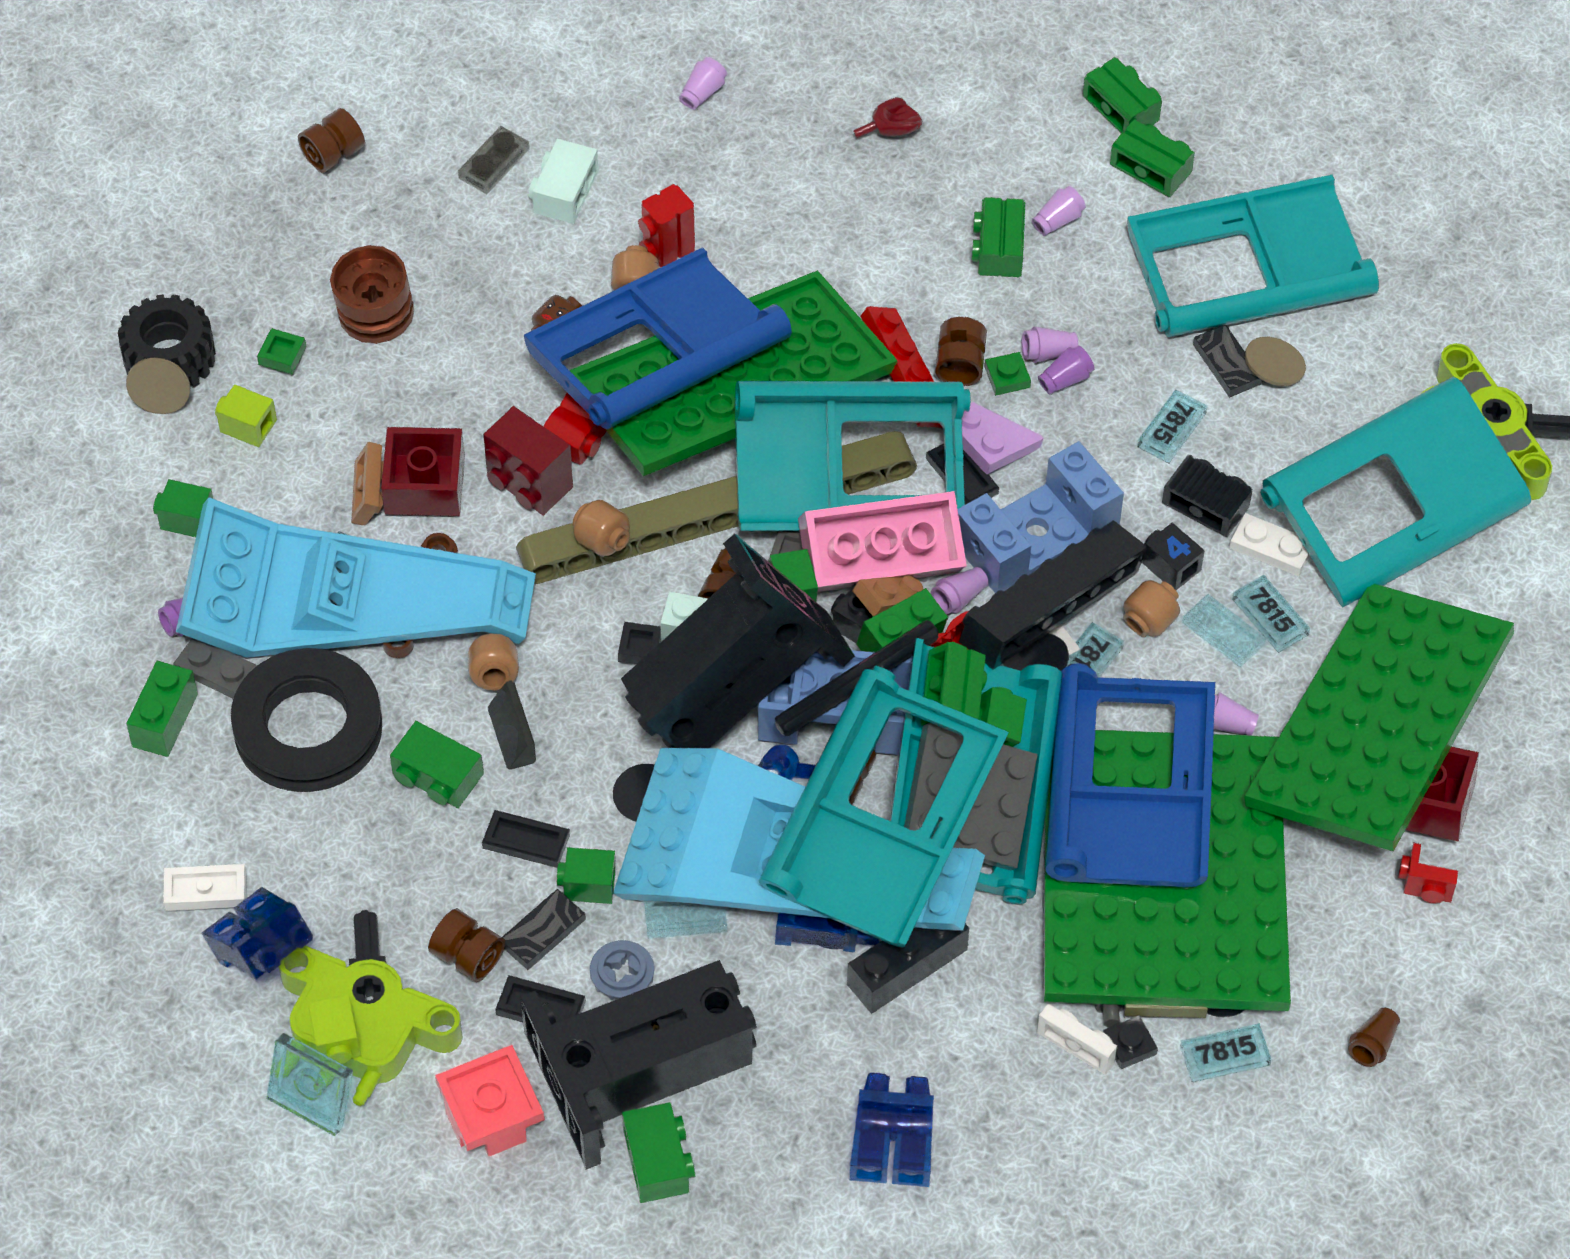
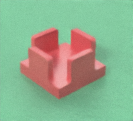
[435,1045,545,1157]

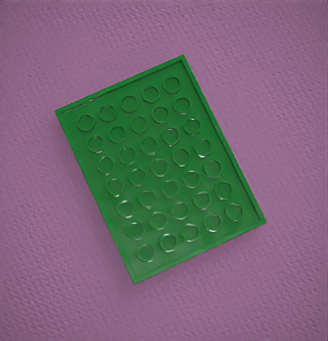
[1044,730,1291,1011]

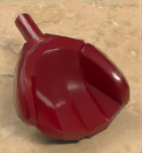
[853,97,922,138]

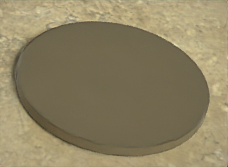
[1245,337,1306,386]
[126,358,190,414]

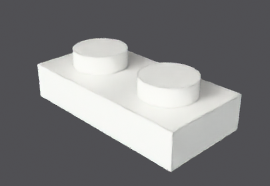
[1229,513,1310,576]
[163,864,246,911]
[1037,1004,1117,1075]

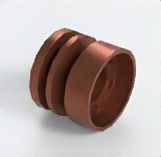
[330,245,414,344]

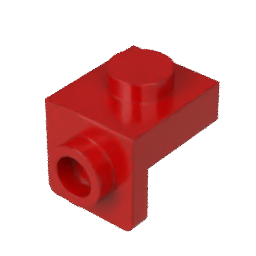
[1398,843,1458,903]

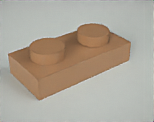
[351,442,384,525]
[852,576,923,617]

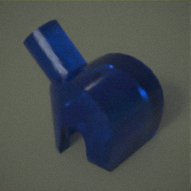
[758,745,816,781]

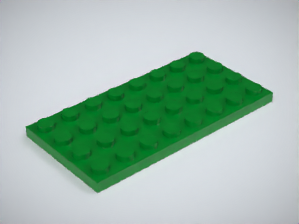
[569,270,898,477]
[1245,584,1514,852]

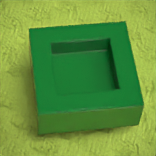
[257,328,307,374]
[984,352,1031,396]

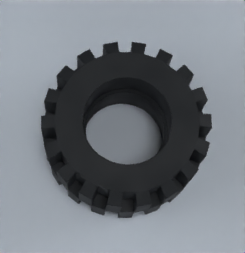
[118,294,216,388]

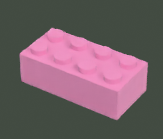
[798,491,967,592]

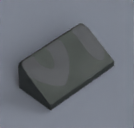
[488,680,536,770]

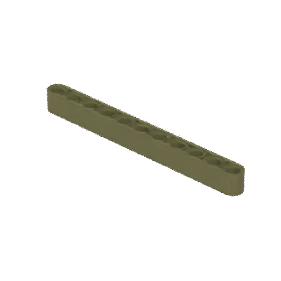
[516,431,917,584]

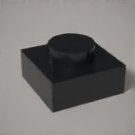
[618,622,661,664]
[1103,1015,1158,1070]

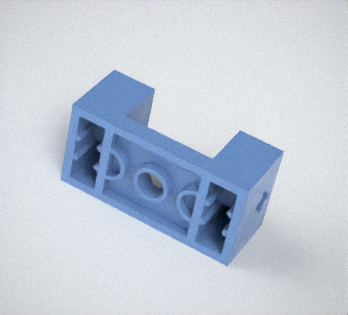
[957,441,1124,593]
[758,650,913,755]

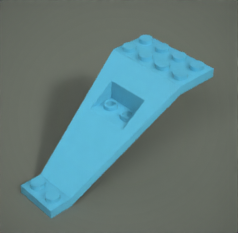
[176,498,536,658]
[613,748,985,930]

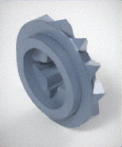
[590,940,654,1001]

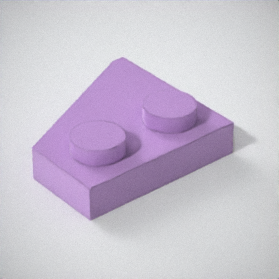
[940,402,1044,474]

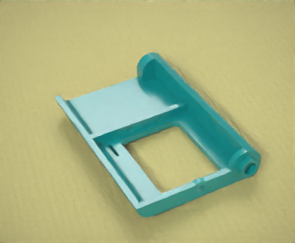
[1127,174,1379,337]
[1260,377,1531,608]
[735,381,971,531]
[890,638,1063,904]
[758,666,1009,947]

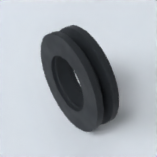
[231,648,382,792]

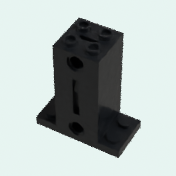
[621,533,855,748]
[520,960,757,1170]

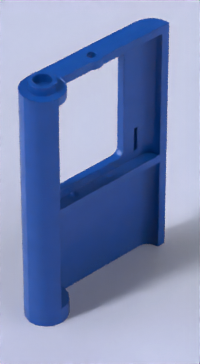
[524,247,792,429]
[1046,663,1216,887]

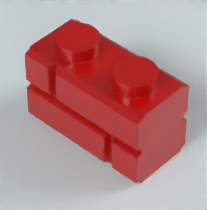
[638,184,695,267]

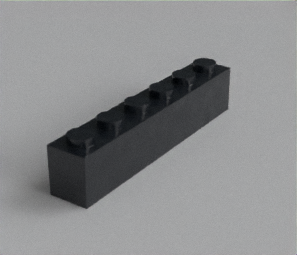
[959,520,1148,669]

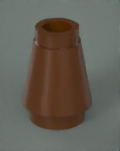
[1348,1007,1400,1067]

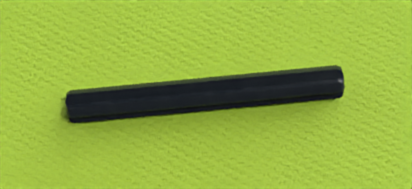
[775,620,939,736]

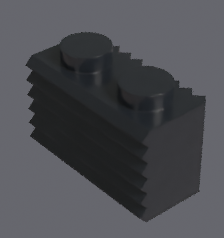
[1162,455,1253,538]

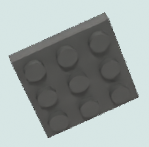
[904,723,1037,871]

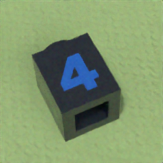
[1142,522,1205,590]

